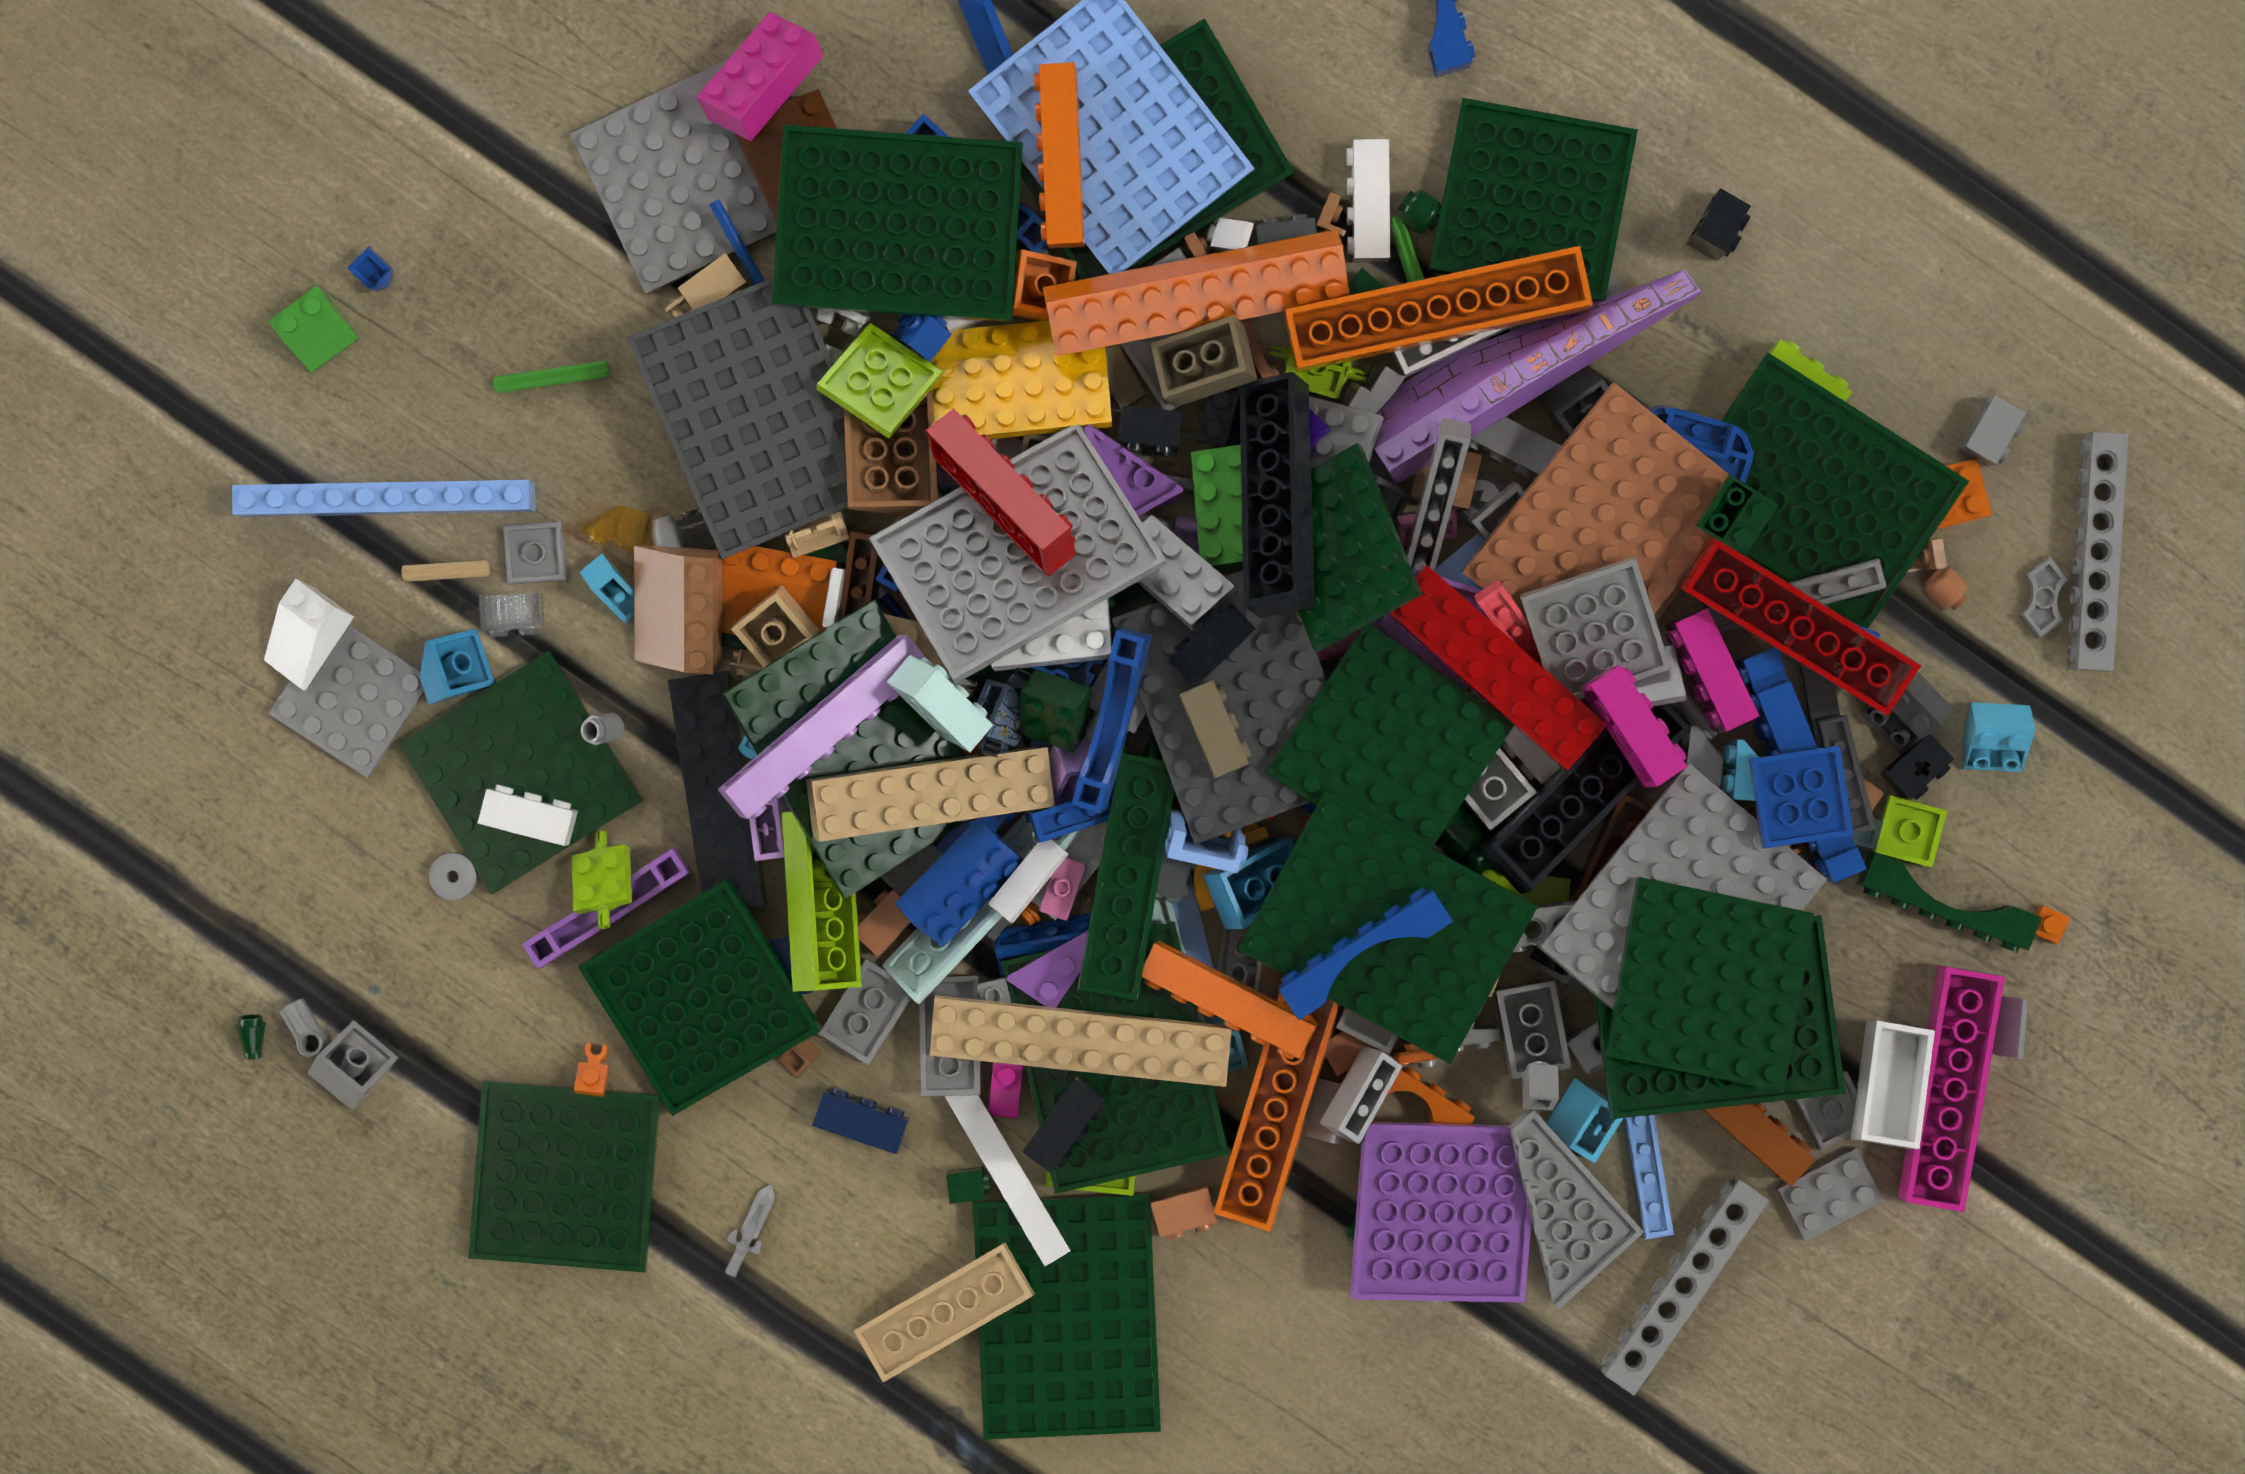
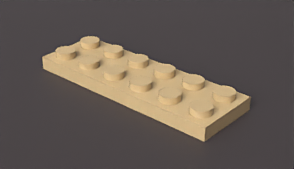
[854,1243,1035,1382]

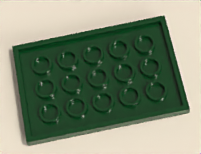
[1298,443,1422,652]

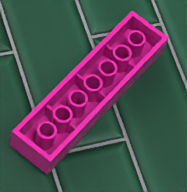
[1898,965,2005,1212]

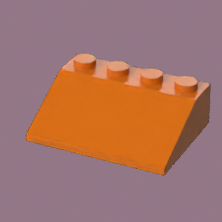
[722,546,840,635]

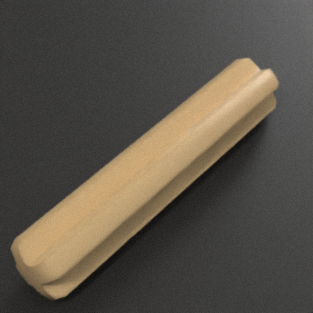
[401,560,490,582]

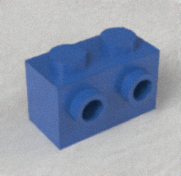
[891,314,952,362]

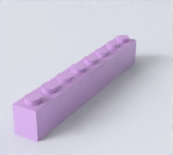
[718,635,927,819]

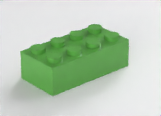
[1191,445,1243,573]

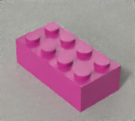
[696,12,824,141]
[1665,608,1759,732]
[1579,665,1688,788]

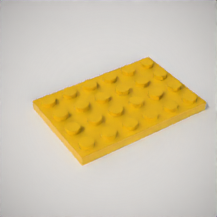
[930,321,1113,439]

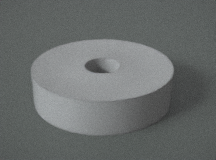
[429,853,479,900]

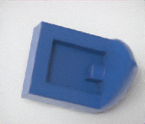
[347,246,393,291]

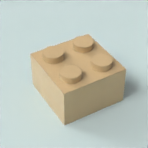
[731,585,820,667]

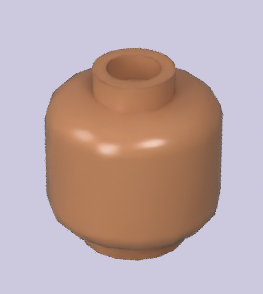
[1923,567,1968,610]

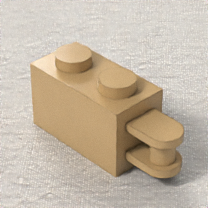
[665,253,749,318]

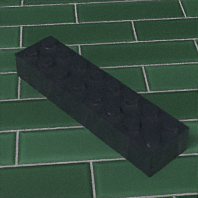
[1239,371,1315,618]
[668,671,767,908]
[1480,704,1691,894]

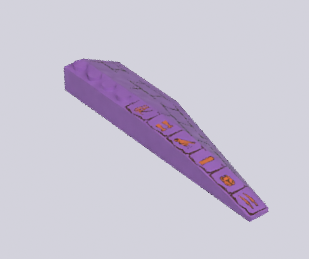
[1373,269,1702,485]

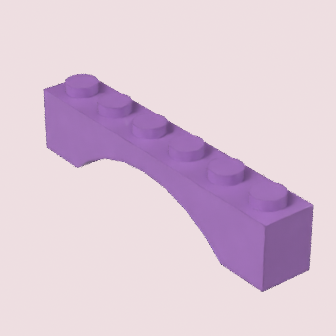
[522,847,693,969]

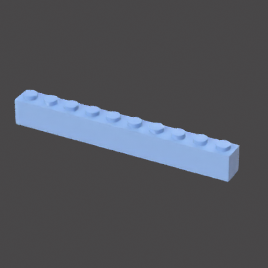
[232,480,536,517]

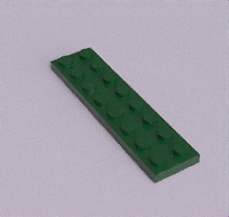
[1077,753,1174,1000]

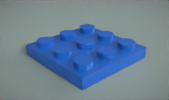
[1749,745,1854,849]

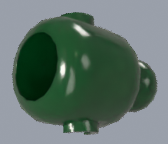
[1435,806,1492,874]

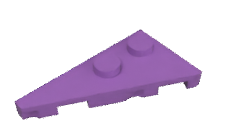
[1083,424,1183,516]
[1006,931,1088,1008]

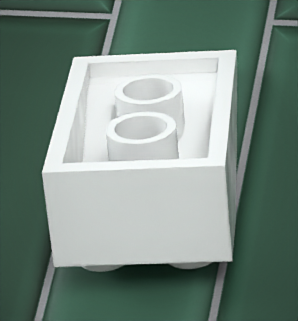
[264,578,354,690]

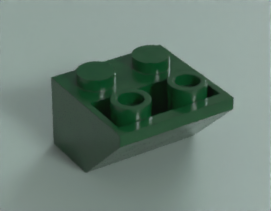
[1695,474,1778,556]

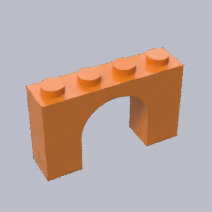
[1382,1051,1475,1124]

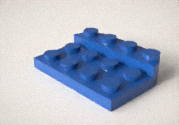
[1647,405,1754,483]

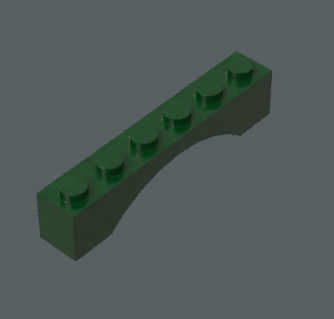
[1856,851,2042,953]

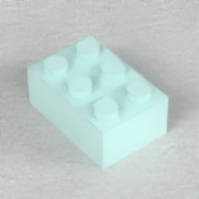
[886,655,993,752]

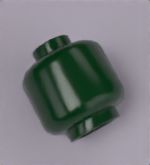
[1397,189,1441,233]

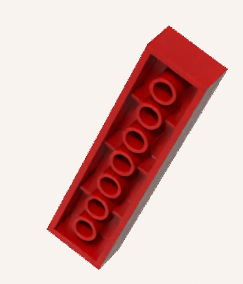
[1680,536,1921,716]
[1387,565,1607,770]

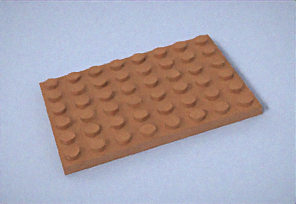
[1462,382,1728,615]

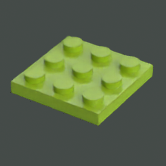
[816,323,943,438]

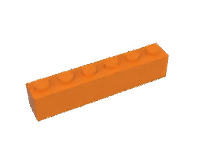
[1034,62,1085,249]
[1142,940,1318,1059]

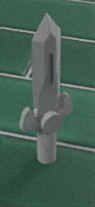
[725,1184,775,1277]

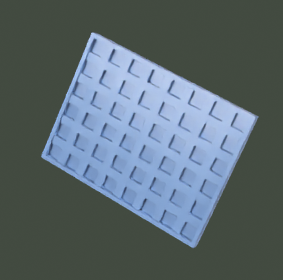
[968,0,1255,274]

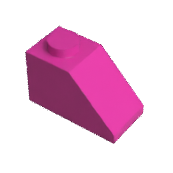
[989,1062,1024,1118]

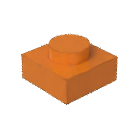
[2035,905,2070,944]

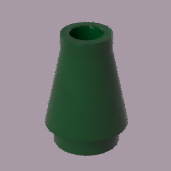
[236,1014,266,1060]

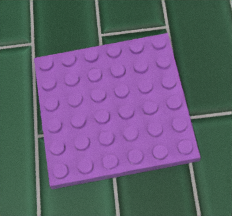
[1350,1121,1532,1302]

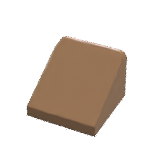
[777,1039,822,1079]

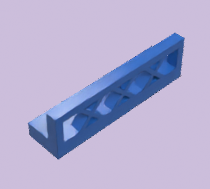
[958,0,1013,74]
[1025,790,1113,843]
[994,913,1091,976]

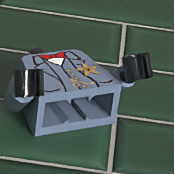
[977,667,1031,758]

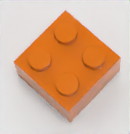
[1012,249,1077,321]

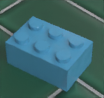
[1202,836,1294,929]

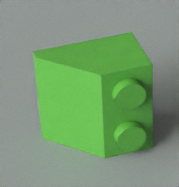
[269,286,359,373]

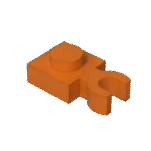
[574,1043,609,1097]

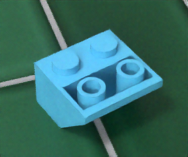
[1962,702,2036,772]
[1719,740,1759,801]
[1546,1077,1623,1164]

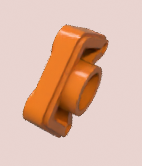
[1394,1042,1438,1065]

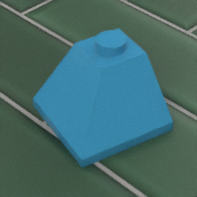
[420,629,495,705]

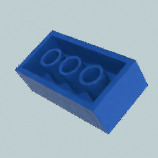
[895,818,1024,947]

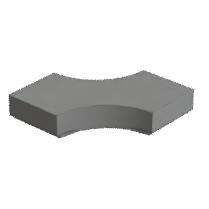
[2019,556,2068,639]

